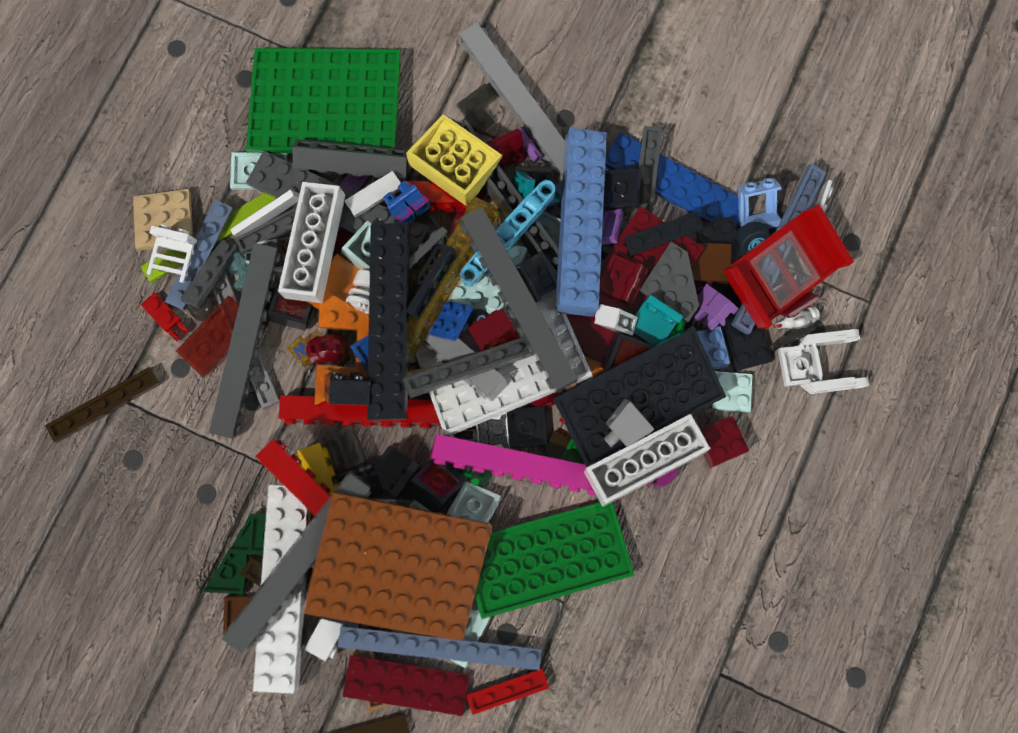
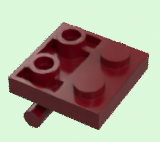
[486,128,526,169]
[599,254,648,305]

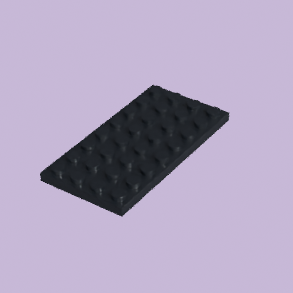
[552,326,726,467]

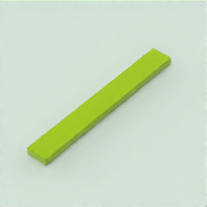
[140,193,276,284]

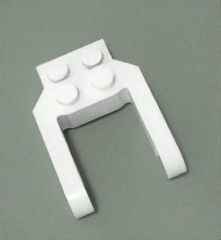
[778,329,870,394]

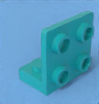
[633,295,683,346]

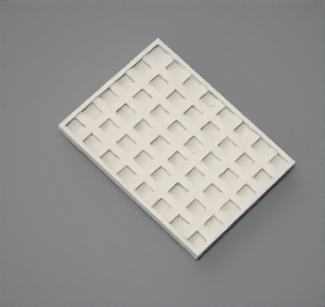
[409,289,593,436]

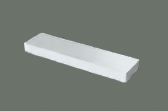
[231,190,300,237]

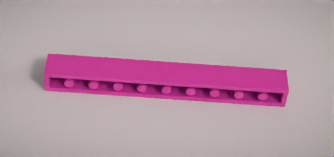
[430,434,624,497]

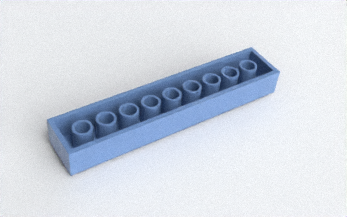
[555,128,607,317]

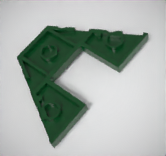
[203,514,313,597]

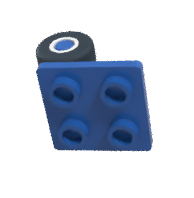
[429,301,489,342]

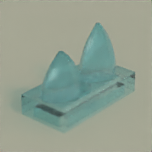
[226,252,249,292]

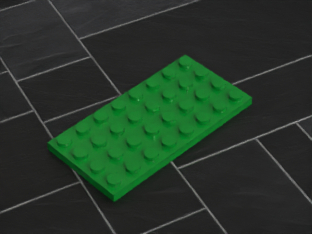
[475,502,635,619]

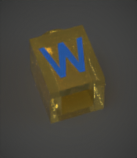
[286,335,314,368]

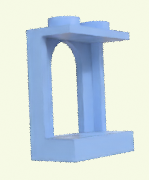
[738,178,782,229]

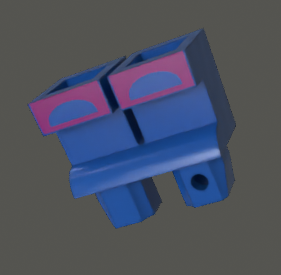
[384,181,430,223]

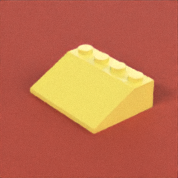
[406,114,502,206]

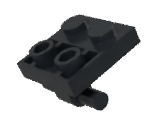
[515,251,557,303]

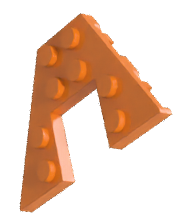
[314,290,369,405]

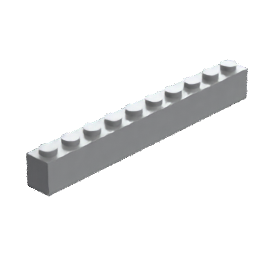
[459,23,565,181]

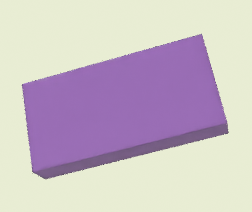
[601,208,624,245]

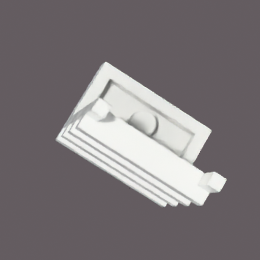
[147,224,197,283]

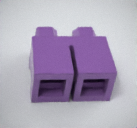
[693,284,739,330]

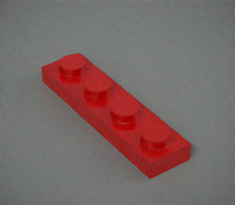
[466,668,549,715]

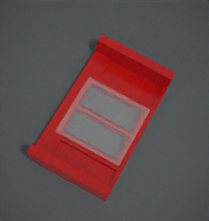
[723,204,854,329]

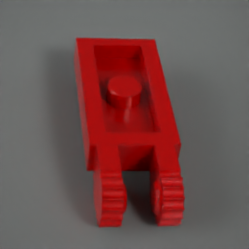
[140,292,189,342]

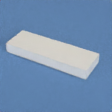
[345,171,401,218]

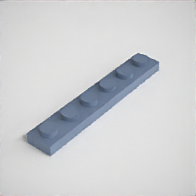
[165,200,233,310]

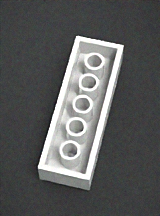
[278,182,345,303]
[584,414,710,507]

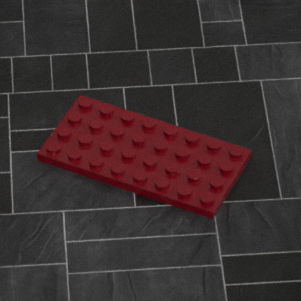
[567,206,704,363]

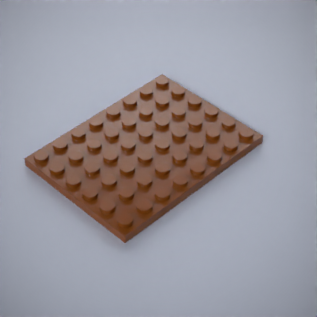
[303,491,493,641]

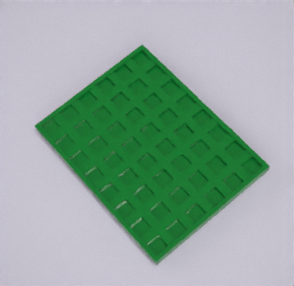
[246,48,401,153]

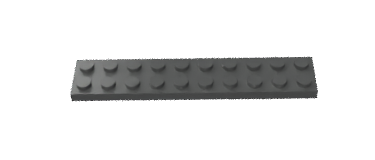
[246,150,430,257]

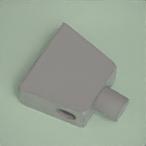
[603,399,654,447]

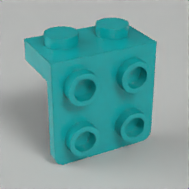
[512,171,561,205]

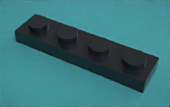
[624,211,704,257]

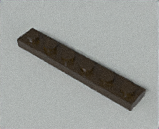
[45,367,160,443]

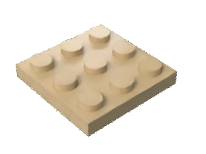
[133,189,193,251]

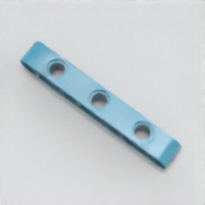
[460,180,555,287]

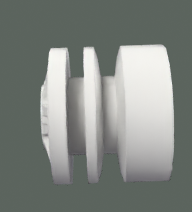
[345,270,370,315]

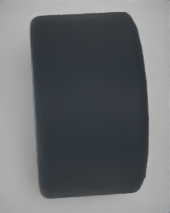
[737,221,771,255]

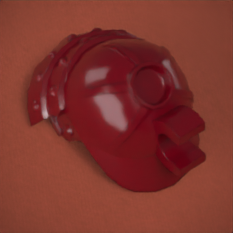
[306,332,350,367]

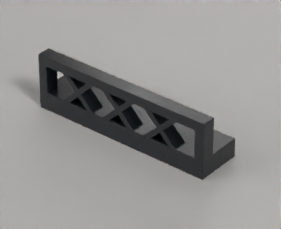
[405,244,458,321]

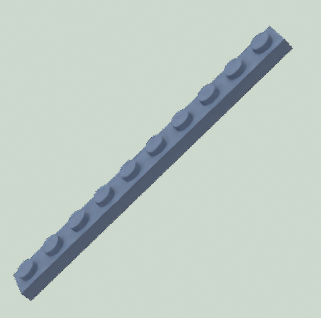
[731,163,826,334]
[338,626,542,670]

